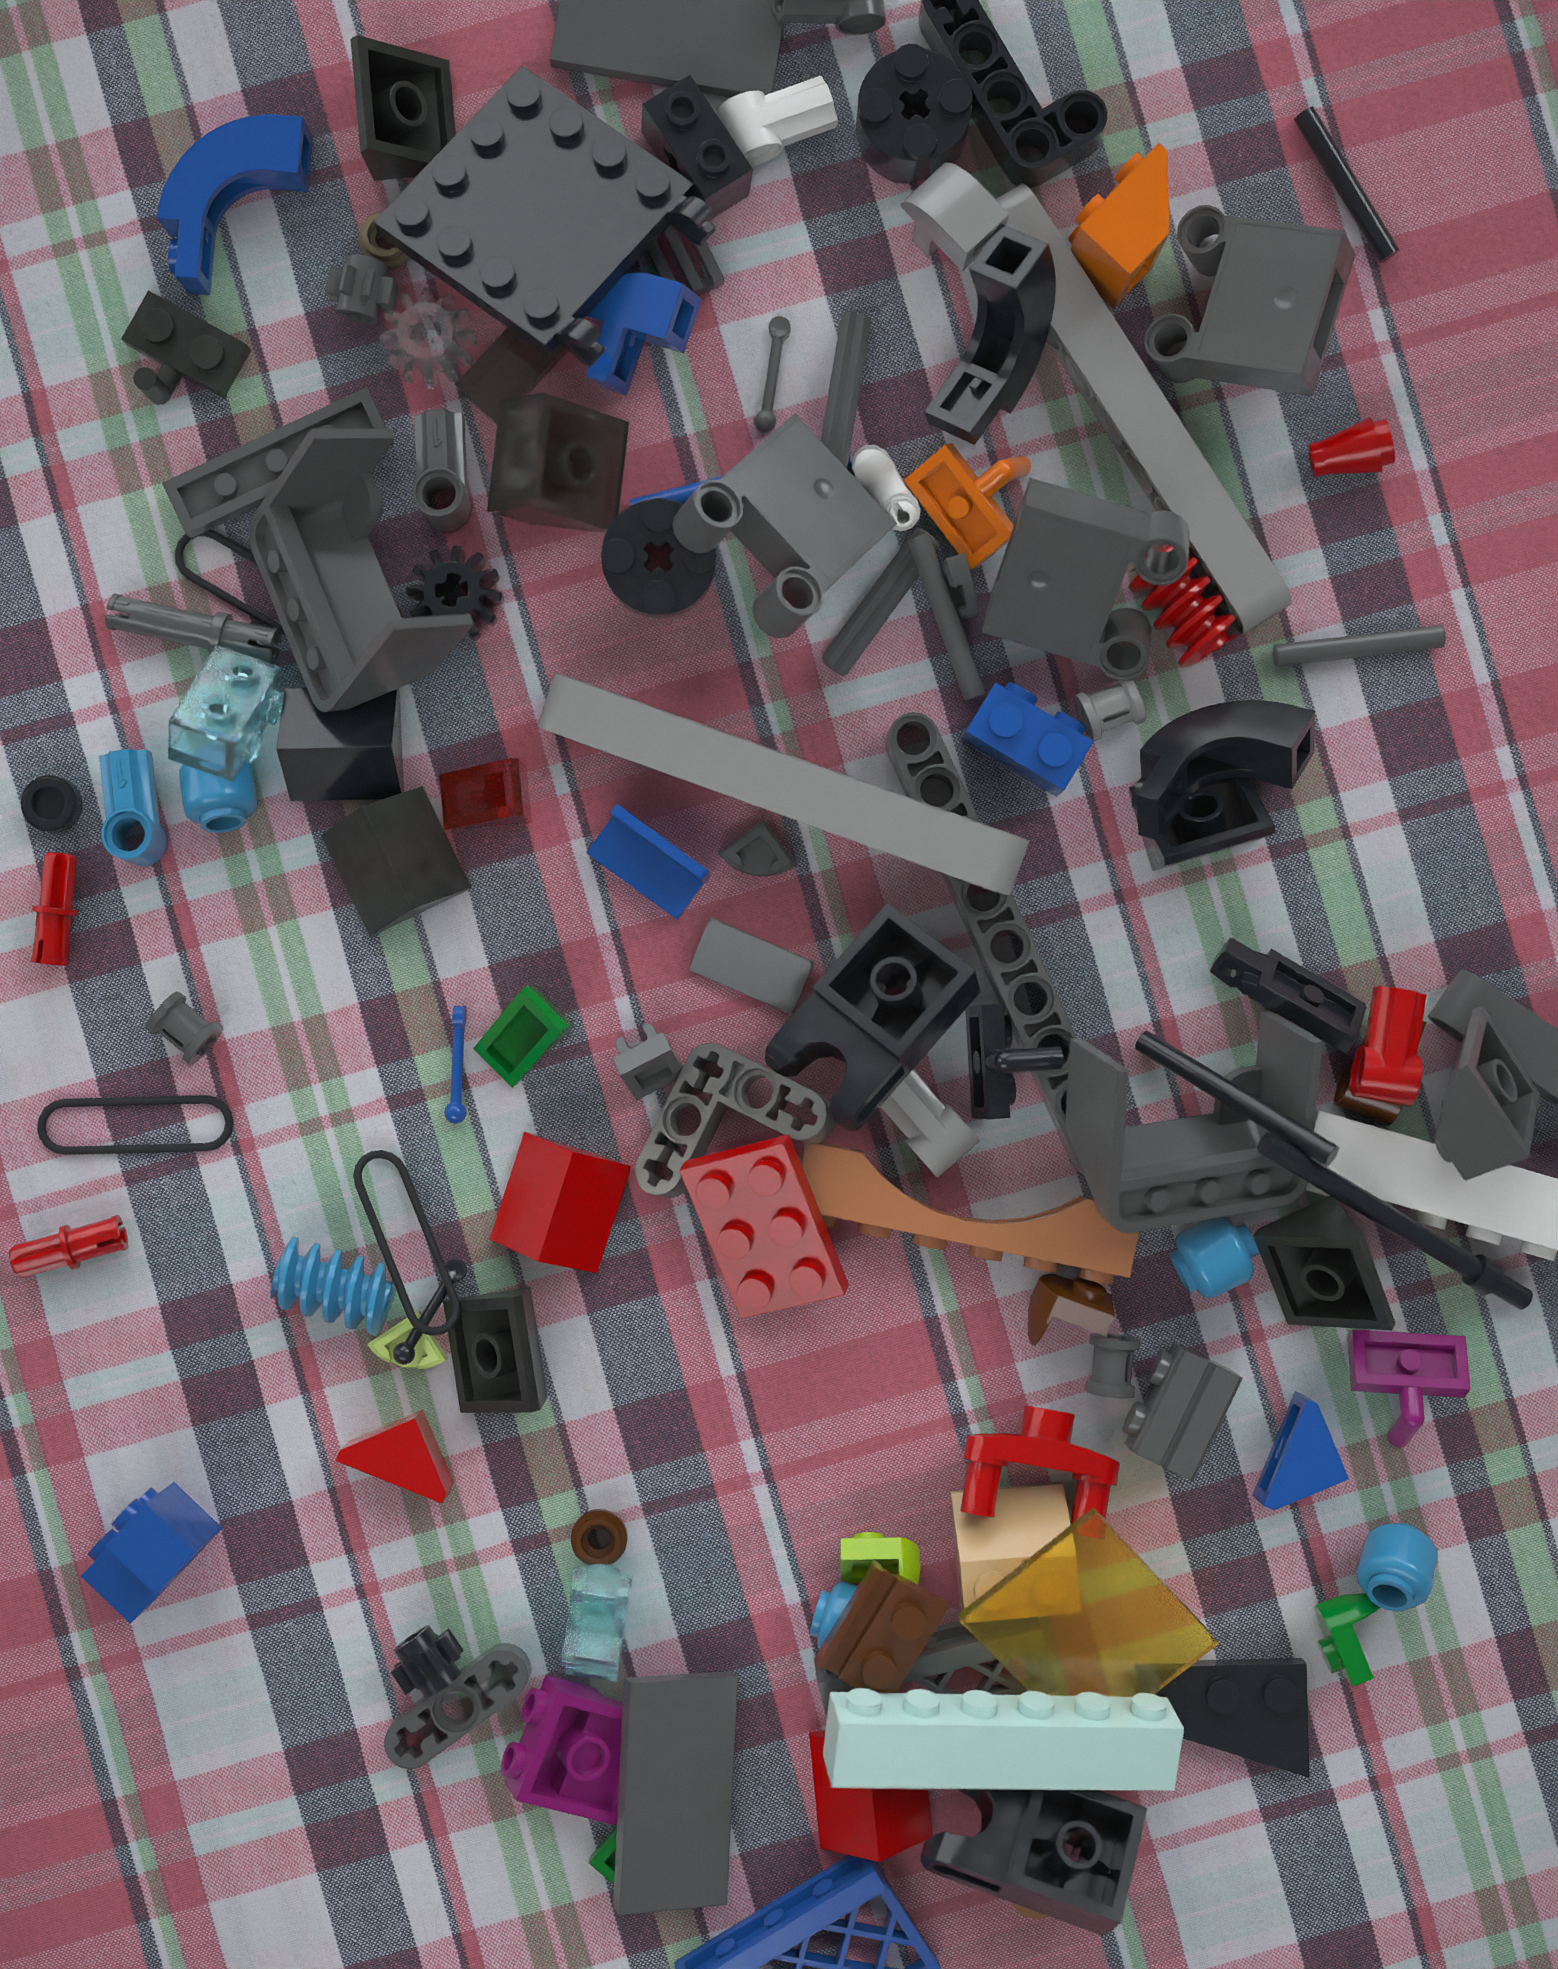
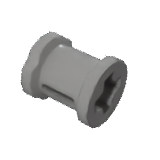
[1074,679,1146,742]

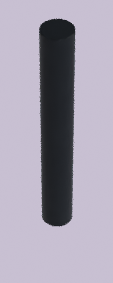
[1294,106,1400,263]

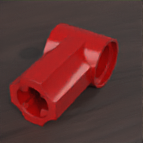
[1350,986,1427,1107]

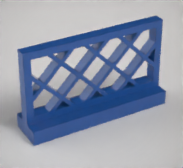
[674,1855,941,1969]

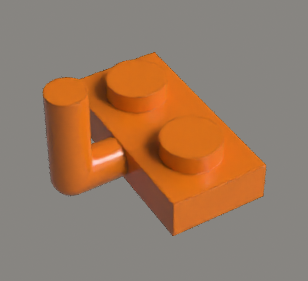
[903,443,1031,570]

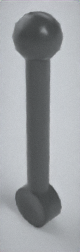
[754,316,791,433]

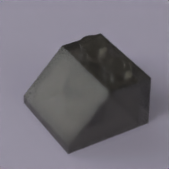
[487,392,629,533]

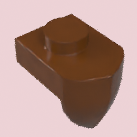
[1027,1274,1115,1346]

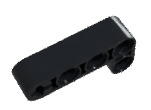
[918,0,1108,188]

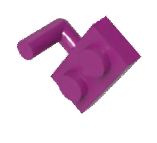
[1347,1329,1471,1448]

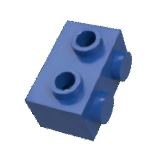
[961,682,1094,797]

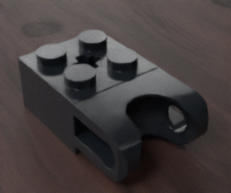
[765,902,981,1131]
[920,1789,1147,1936]

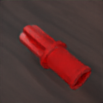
[31,852,79,966]
[9,1215,128,1278]

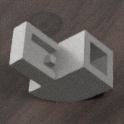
[900,163,1009,272]

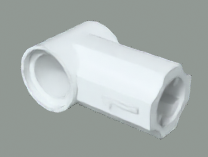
[717,75,838,167]

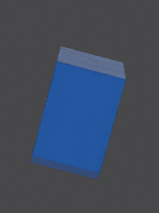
[1252,1391,1349,1510]

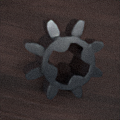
[390,1625,464,1699]

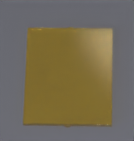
[958,1507,1219,1697]

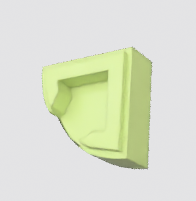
[367,1311,448,1369]

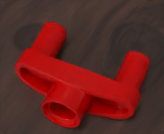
[960,1405,1120,1537]

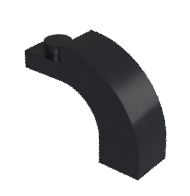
[924,224,1056,445]
[1132,700,1315,841]

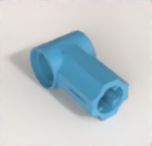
[99,749,168,866]

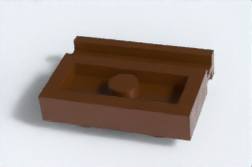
[815,1561,948,1693]

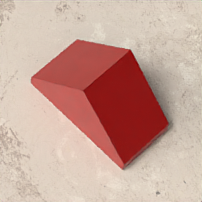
[336,1409,454,1504]

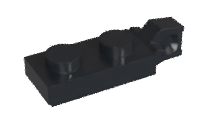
[1209,937,1367,1054]

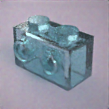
[168,645,285,782]

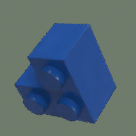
[81,1482,223,1624]

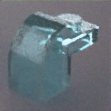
[561,1564,633,1682]

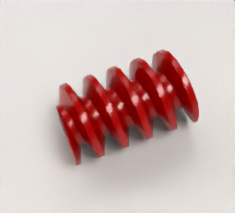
[1128,544,1241,668]

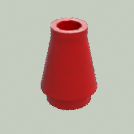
[1307,417,1395,478]

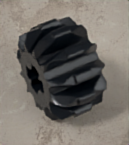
[406,546,504,640]

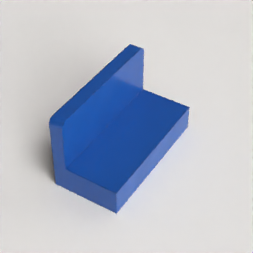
[586,804,711,920]

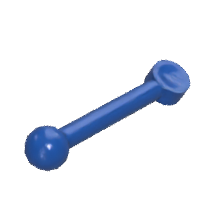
[444,1006,467,1124]

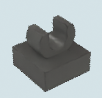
[612,1023,683,1100]

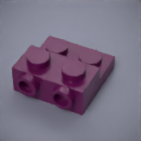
[501,1675,623,1826]

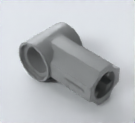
[881,1069,980,1178]

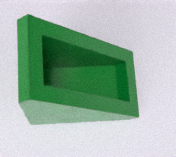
[473,985,575,1088]

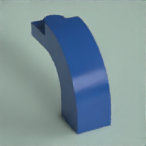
[157,114,313,295]

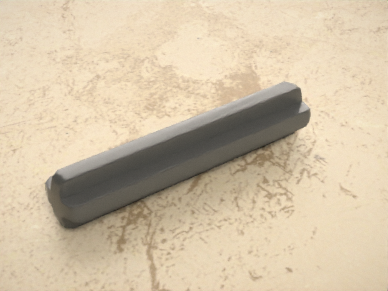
[820,311,871,468]
[822,528,939,676]

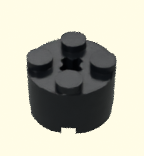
[856,43,973,184]
[601,497,716,618]

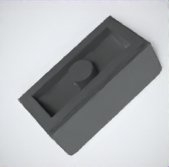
[689,917,814,1014]

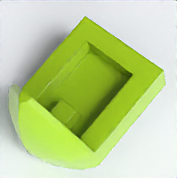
[840,1532,921,1585]

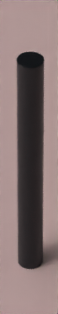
[1135,1031,1339,1166]

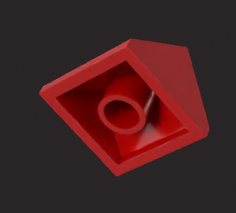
[490,1131,632,1274]
[809,1730,933,1862]

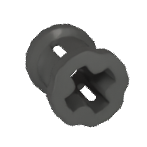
[145,991,223,1066]
[1085,1332,1141,1398]

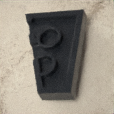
[1133,1658,1309,1778]

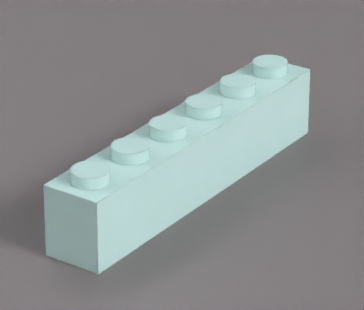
[823,1688,1184,1791]

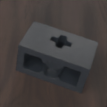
[641,75,753,221]

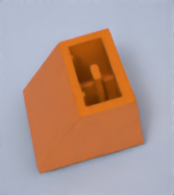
[1068,143,1170,309]

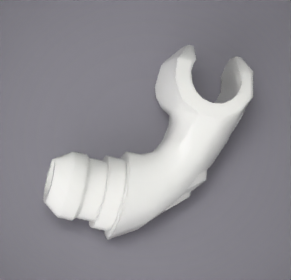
[852,444,921,531]

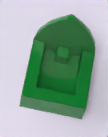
[1315,1593,1381,1687]

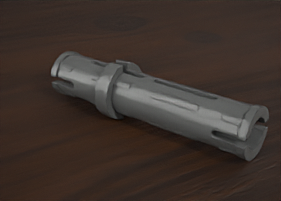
[105,593,281,664]

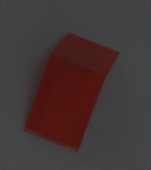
[439,758,532,830]

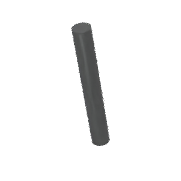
[907,532,986,700]
[1273,625,1446,667]

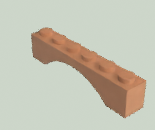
[801,1142,1139,1284]

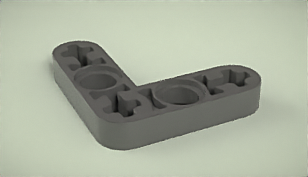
[635,1042,836,1199]

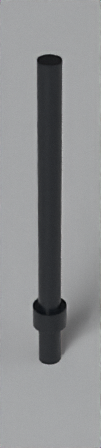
[1257,1132,1533,1310]

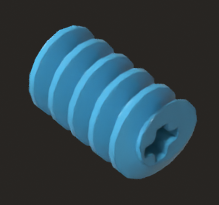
[270,1236,396,1336]

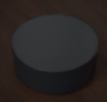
[21,775,83,833]

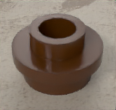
[571,1509,628,1567]

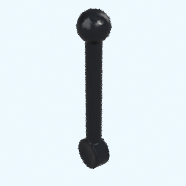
[393,1259,467,1365]

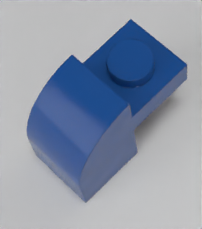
[586,273,702,396]

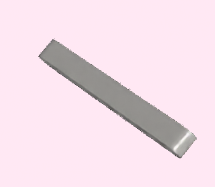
[996,183,1292,635]
[537,673,1030,896]

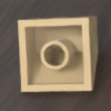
[950,1482,1080,1620]

